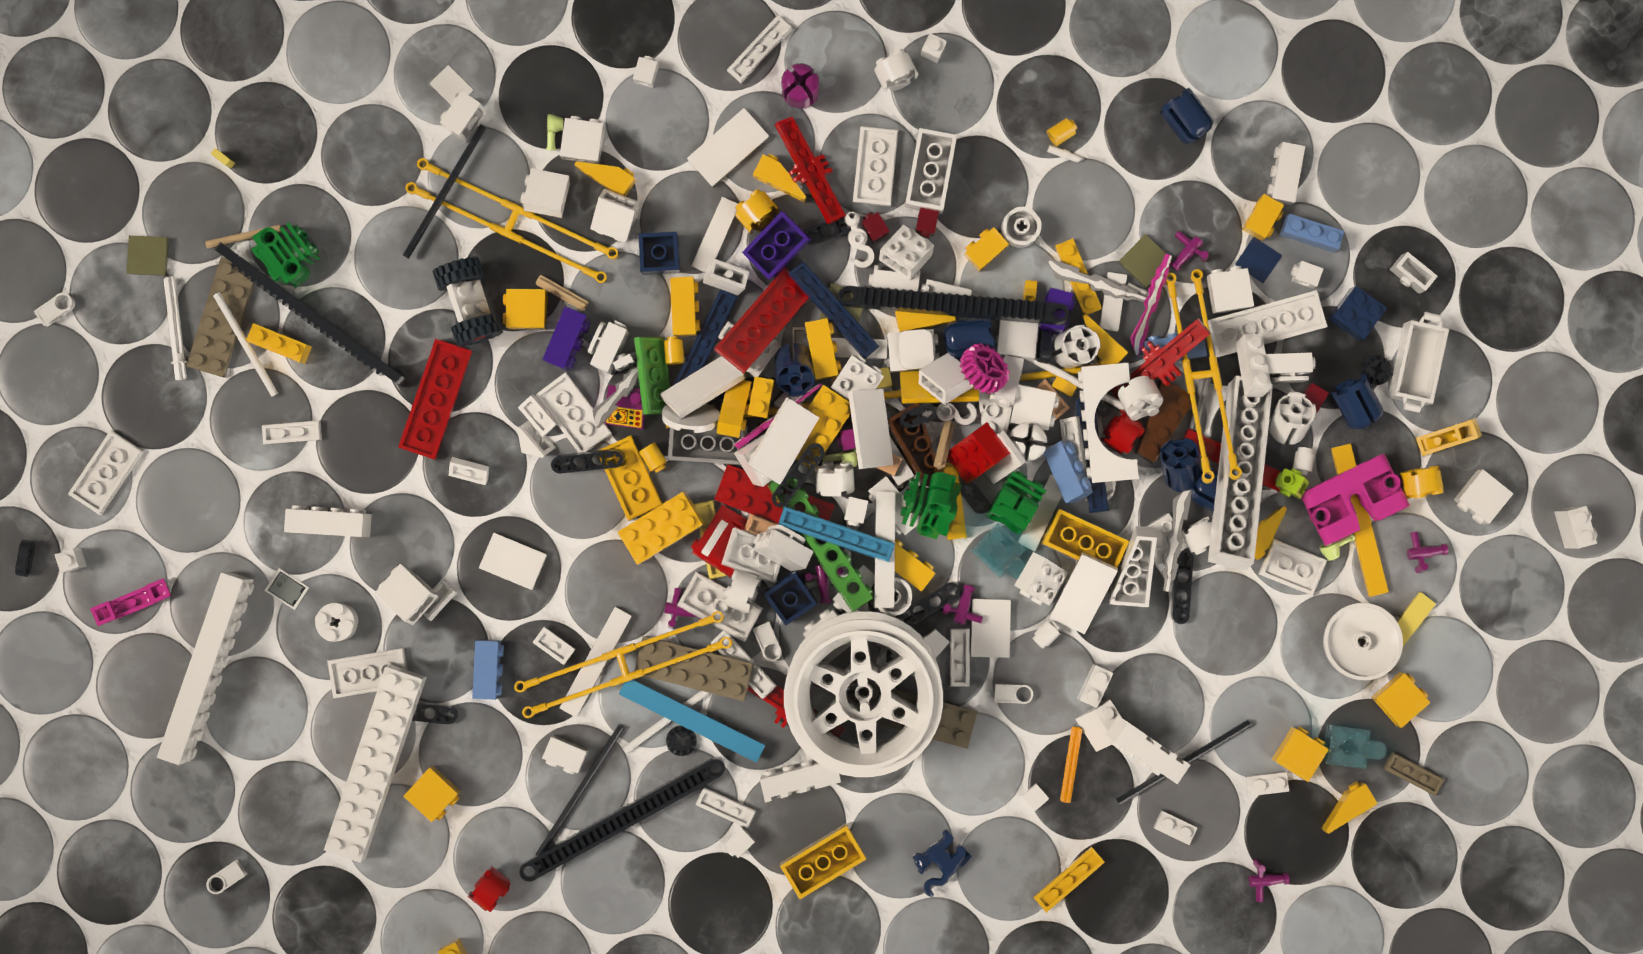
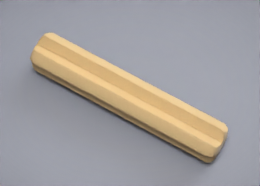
[536,275,589,311]
[934,420,955,470]

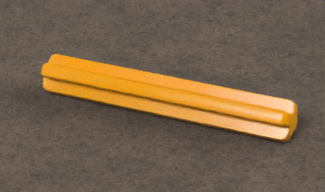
[1060,726,1082,803]

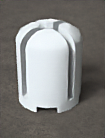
[1051,325,1100,369]
[1269,392,1316,445]
[1008,423,1047,462]

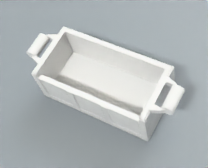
[1387,312,1449,413]

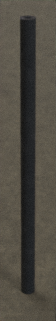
[403,124,487,259]
[1116,720,1251,805]
[535,724,625,855]

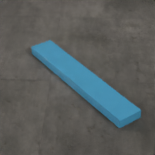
[778,506,895,563]

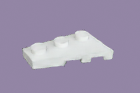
[978,389,1012,435]

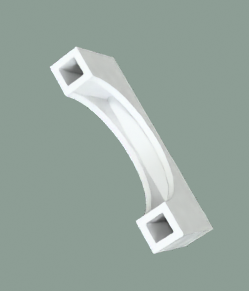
[1078,363,1139,483]
[833,565,950,676]

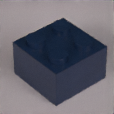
[638,232,680,275]
[1328,286,1387,341]
[763,570,818,626]

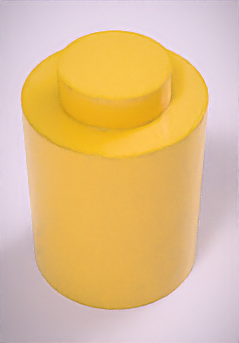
[1046,118,1077,147]
[663,336,685,365]
[639,442,667,473]

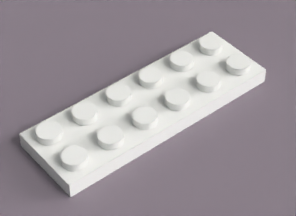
[1208,290,1327,358]

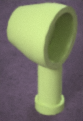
[546,114,563,151]
[823,450,858,467]
[1319,533,1355,561]

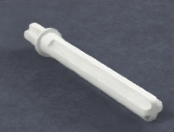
[164,277,187,381]

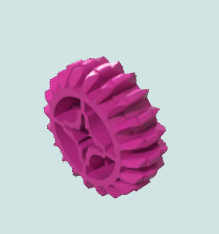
[959,343,1010,394]

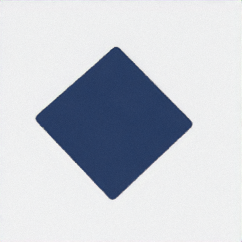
[1235,237,1282,283]

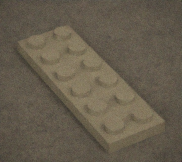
[186,257,259,378]
[634,636,754,701]
[862,682,977,749]

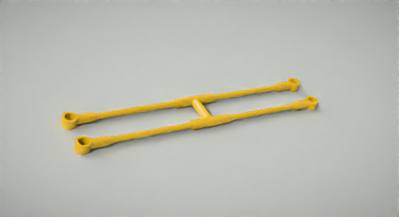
[405,158,619,284]
[1165,269,1242,483]
[514,611,733,718]

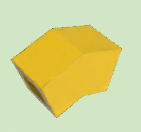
[1023,280,1038,301]
[1052,376,1077,397]

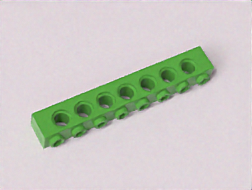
[767,472,873,612]

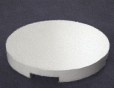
[662,403,720,433]

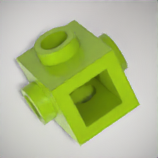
[1276,468,1309,499]

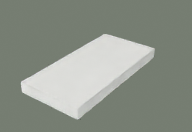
[687,108,769,188]
[853,126,898,207]
[660,356,745,418]
[535,372,612,453]
[848,389,894,469]
[747,397,819,484]
[68,430,144,515]
[1050,552,1118,634]
[677,572,763,642]
[327,648,408,699]

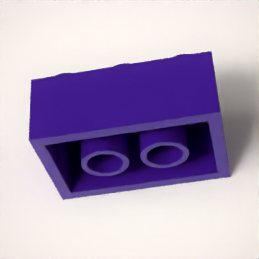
[742,211,812,280]
[542,306,592,372]

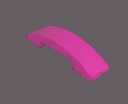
[90,578,171,626]

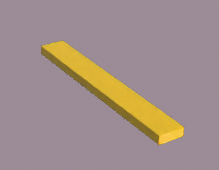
[1331,443,1389,597]

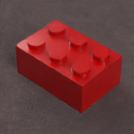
[947,422,1010,484]

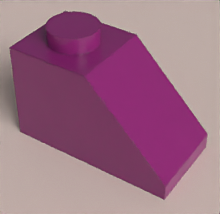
[837,429,856,451]

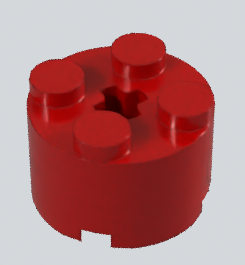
[1100,409,1145,454]
[467,866,511,912]

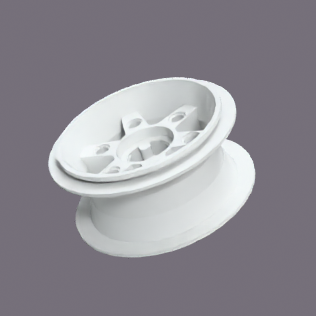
[784,611,943,777]

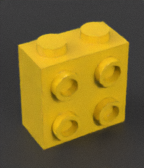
[503,289,548,330]
[1371,672,1430,728]
[1272,727,1329,782]
[403,766,461,822]

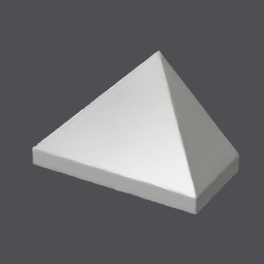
[517,420,556,458]

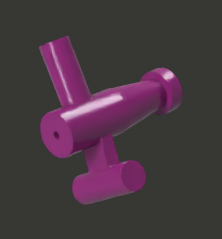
[1169,230,1208,272]
[1407,532,1448,573]
[802,565,843,604]
[943,585,983,625]
[664,588,701,629]
[1248,859,1290,902]

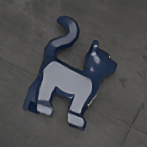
[913,830,972,897]

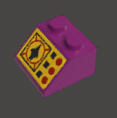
[605,385,645,429]

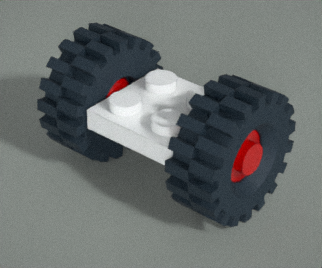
[432,256,503,347]

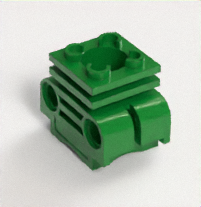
[251,222,321,288]
[985,471,1047,535]
[900,472,962,540]

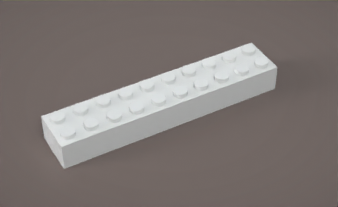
[1208,375,1273,570]
[157,572,254,765]
[324,664,427,863]

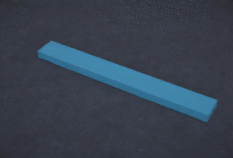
[619,680,765,763]

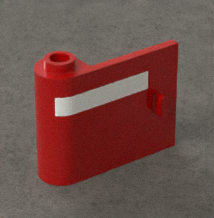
[690,504,747,578]

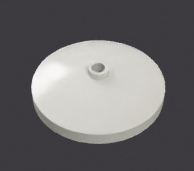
[1323,603,1403,680]

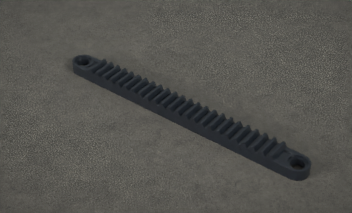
[214,242,407,387]
[838,286,1069,325]
[519,757,725,882]

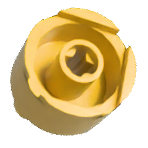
[735,189,780,234]
[1400,466,1444,499]

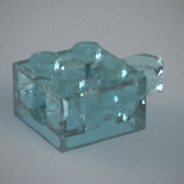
[970,523,1026,579]
[1322,724,1387,769]

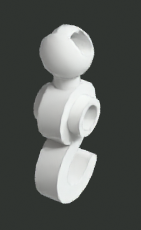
[845,212,874,268]
[921,403,977,425]

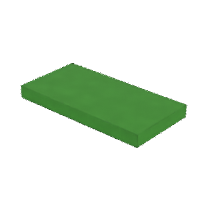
[634,337,670,415]

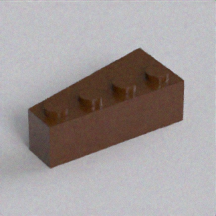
[1135,380,1196,464]
[888,403,941,487]

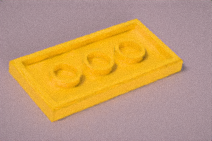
[900,371,979,403]
[598,435,663,521]

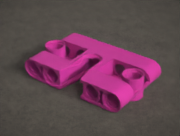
[1301,453,1410,546]

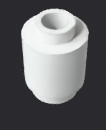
[1293,447,1315,476]
[1032,621,1060,649]

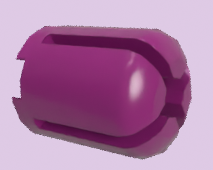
[781,63,819,109]

